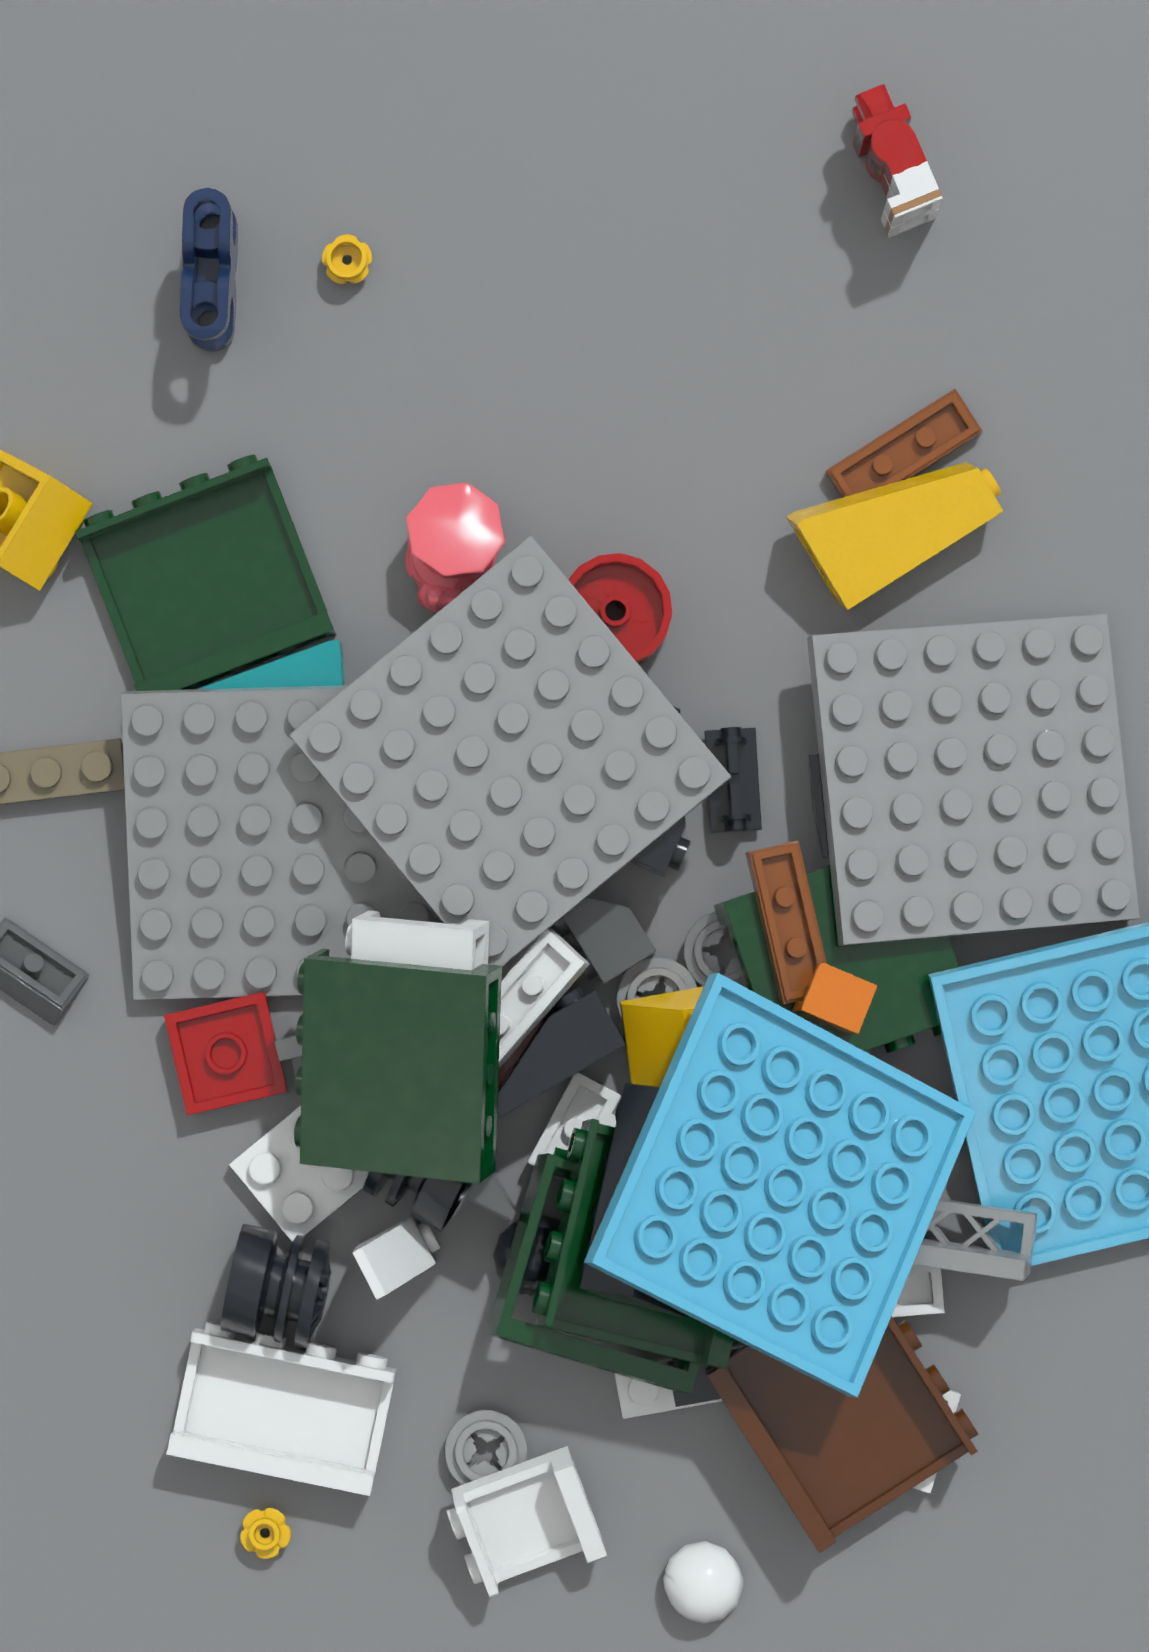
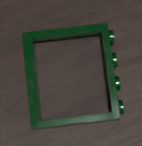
[485,1147,700,1394]

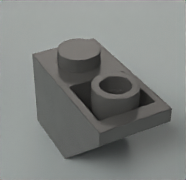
[554,897,657,984]

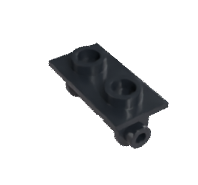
[704,727,762,833]

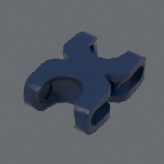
[180,188,238,352]

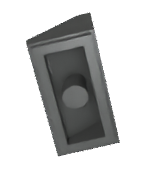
[0,917,90,1025]
[466,1173,517,1221]

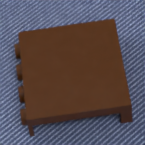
[705,1316,979,1553]

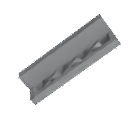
[913,1199,1038,1281]

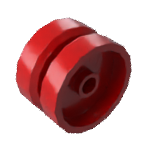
[568,553,672,665]

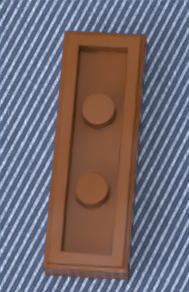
[825,389,983,498]
[745,840,827,1005]

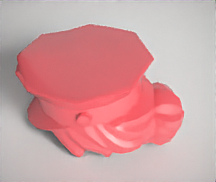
[405,483,505,614]

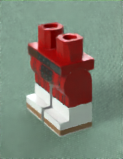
[852,84,943,238]

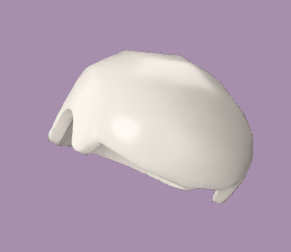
[663,1541,744,1624]

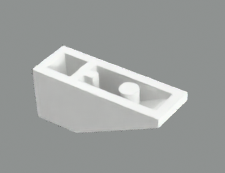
[352,1217,441,1300]

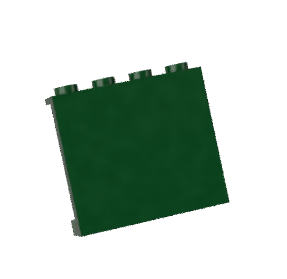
[75,454,336,691]
[713,866,959,1053]
[294,949,502,1184]
[532,1119,734,1369]

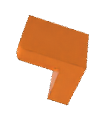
[792,963,877,1036]

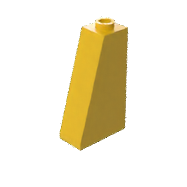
[786,462,1003,610]

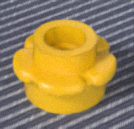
[322,234,372,284]
[240,1508,291,1559]

